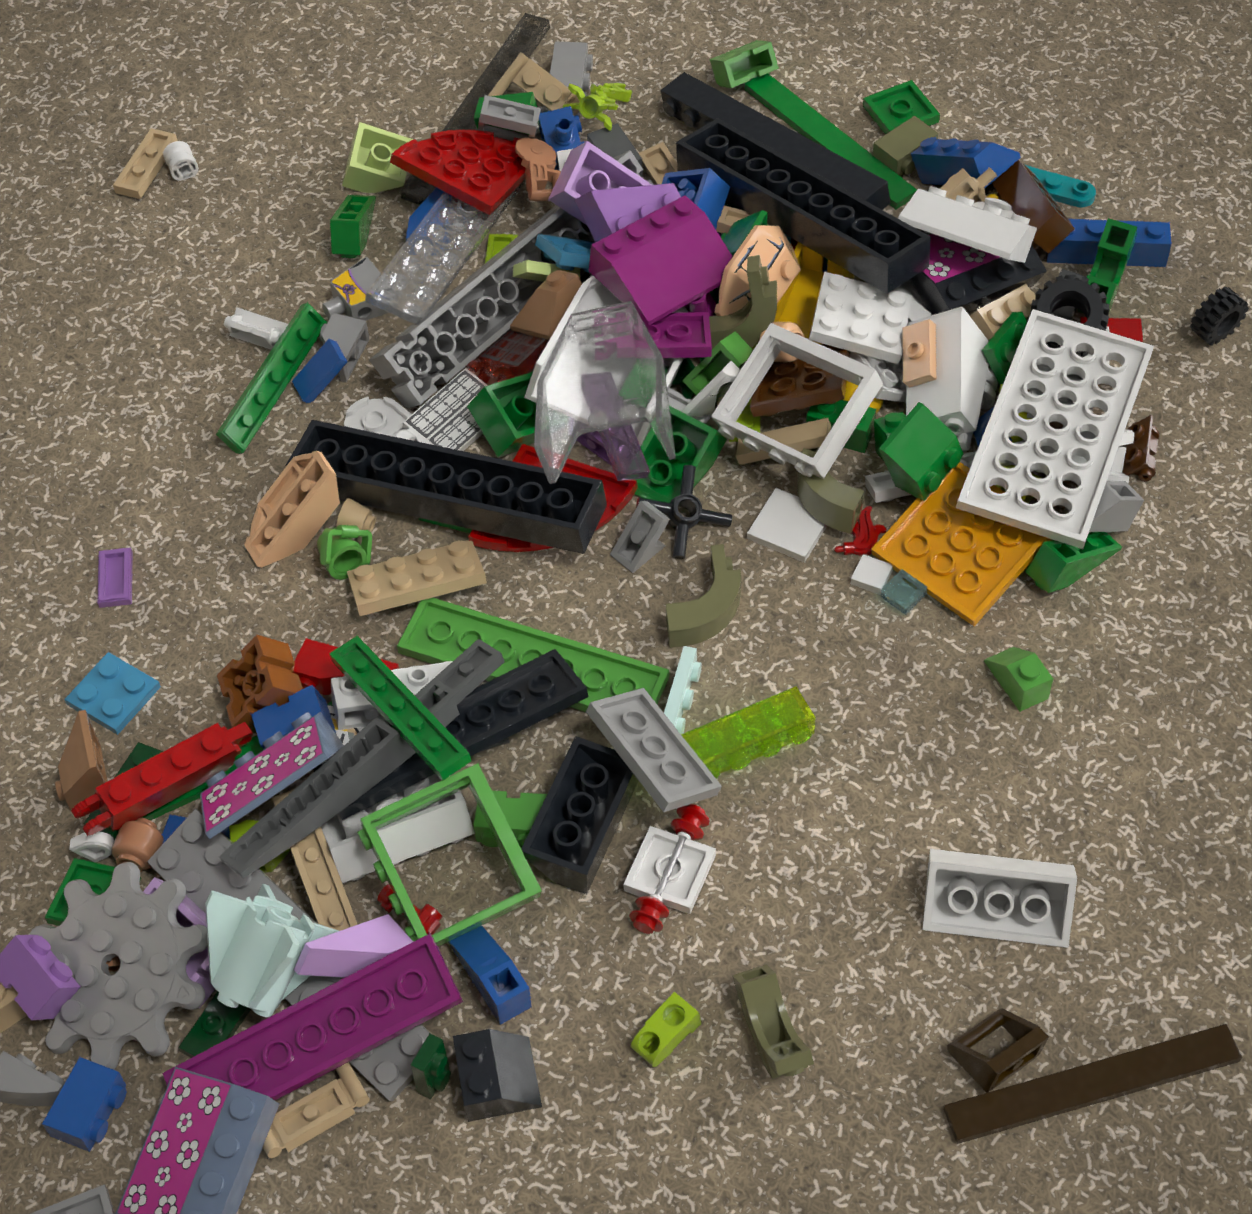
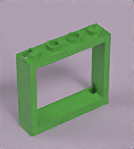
[357,763,542,947]

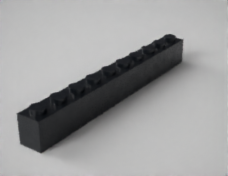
[660,72,891,210]

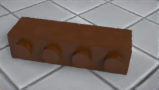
[992,160,1075,254]

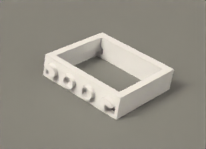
[711,323,883,479]

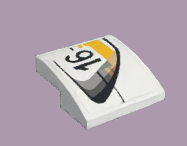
[682,361,744,416]

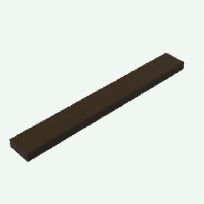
[943,1024,1242,1144]

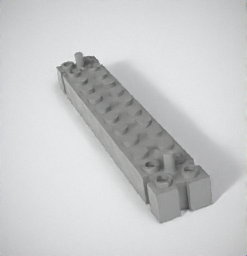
[369,150,654,408]

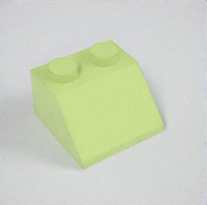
[342,122,413,193]

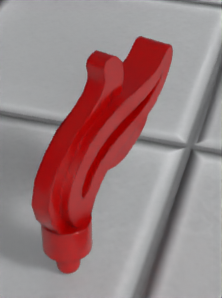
[834,506,887,556]

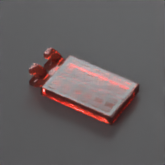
[466,328,549,384]

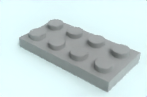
[586,688,722,813]

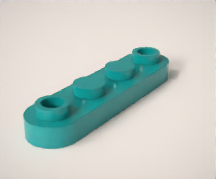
[1025,165,1096,208]

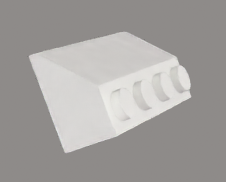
[898,186,1037,263]
[922,849,1077,948]

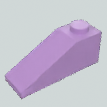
[294,914,413,977]

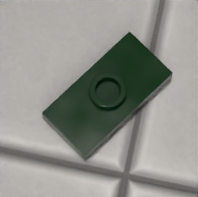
[178,991,251,1058]

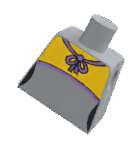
[322,257,398,321]

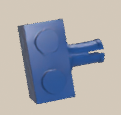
[538,106,585,170]

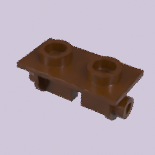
[1123,415,1160,482]

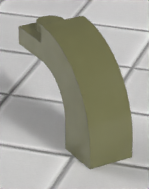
[709,255,778,349]
[797,447,865,534]
[666,544,741,648]
[732,964,814,1079]

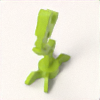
[563,83,632,131]

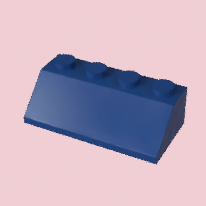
[1046,219,1172,267]

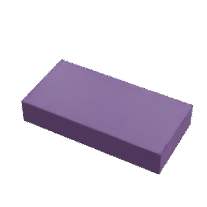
[98,547,133,608]

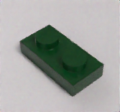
[410,1033,451,1100]

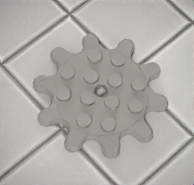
[30,862,208,1070]

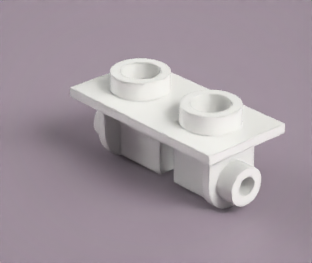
[224,307,288,350]

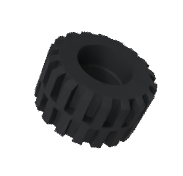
[1030,274,1109,357]

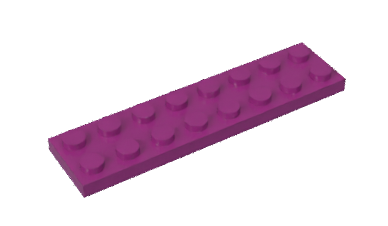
[162,933,463,1100]

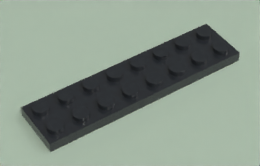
[312,649,589,820]

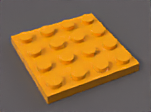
[871,462,1051,627]

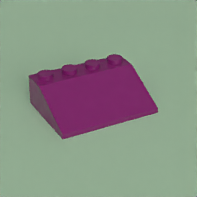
[589,195,733,326]

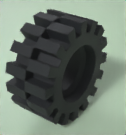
[1190,287,1249,346]

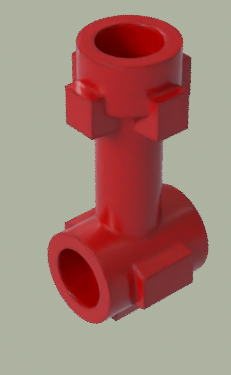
[377,884,443,935]

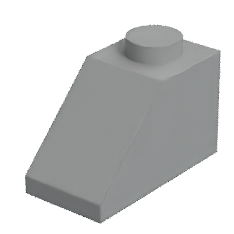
[320,313,370,383]

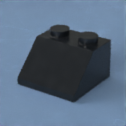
[453,1029,542,1122]

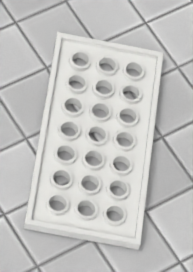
[956,309,1154,549]

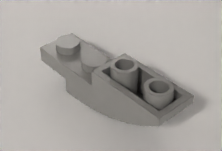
[0,1051,65,1106]

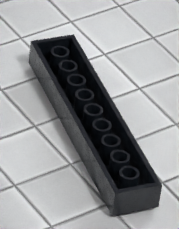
[676,118,931,294]
[285,420,607,554]

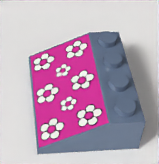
[200,712,344,839]
[115,1067,280,1214]

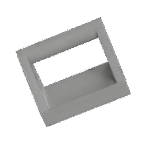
[478,95,541,141]

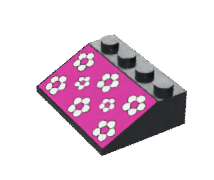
[910,233,1047,316]

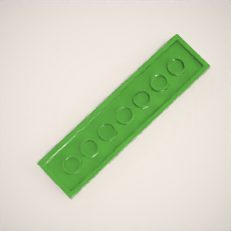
[397,597,669,712]

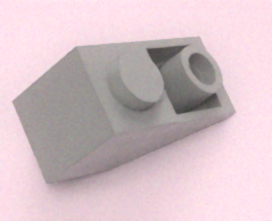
[1062,481,1144,533]

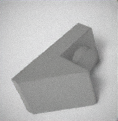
[610,501,670,573]

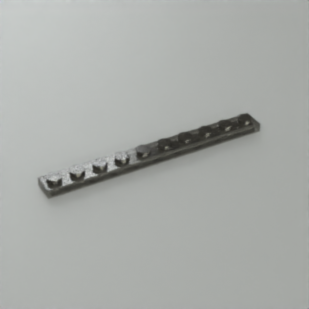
[400,13,550,205]

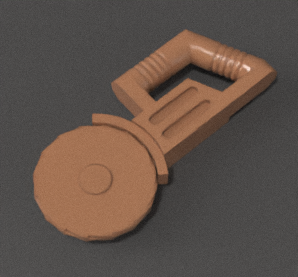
[515,137,561,202]

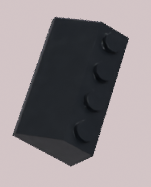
[521,736,639,895]

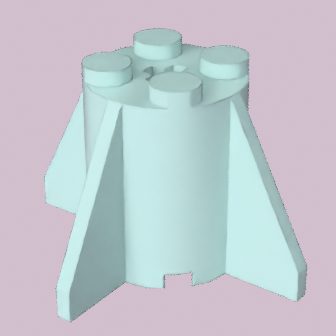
[205,884,339,1017]

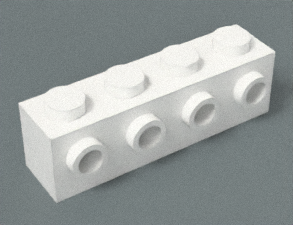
[331,661,453,731]

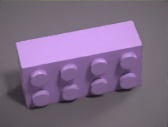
[548,141,652,225]

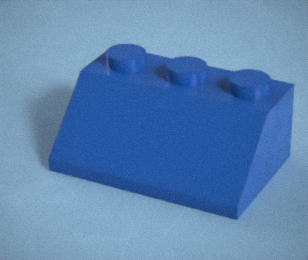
[911,137,1021,188]

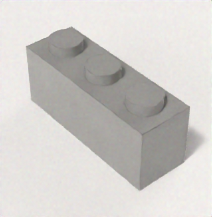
[550,42,593,119]

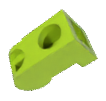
[631,991,701,1067]

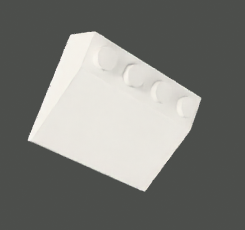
[321,774,475,883]

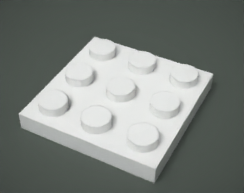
[809,272,912,364]

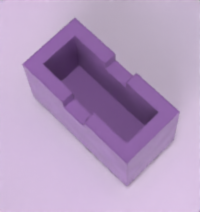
[0,935,81,1020]

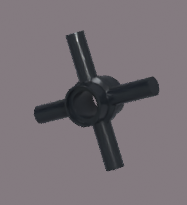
[636,465,732,559]

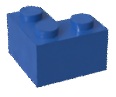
[662,168,730,229]

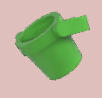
[316,525,372,580]

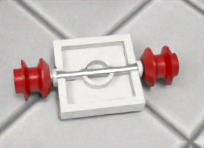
[623,804,716,934]

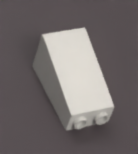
[906,307,989,436]

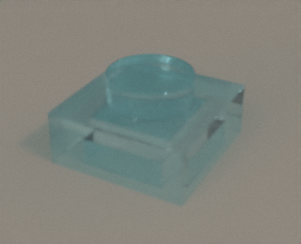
[881,569,927,615]

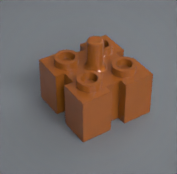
[217,635,303,734]

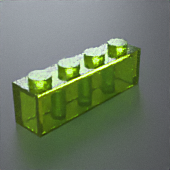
[681,686,816,779]

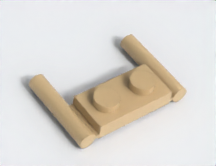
[488,52,580,116]
[263,1062,370,1158]

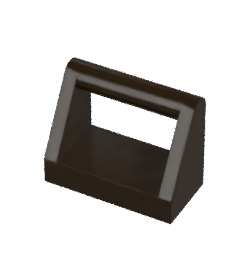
[947,1008,1049,1093]

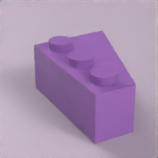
[575,183,681,242]

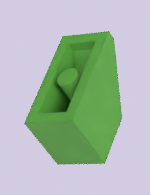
[984,647,1054,712]

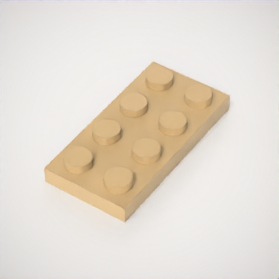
[347,540,487,616]

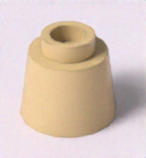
[336,498,376,537]

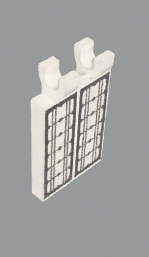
[395,368,488,451]

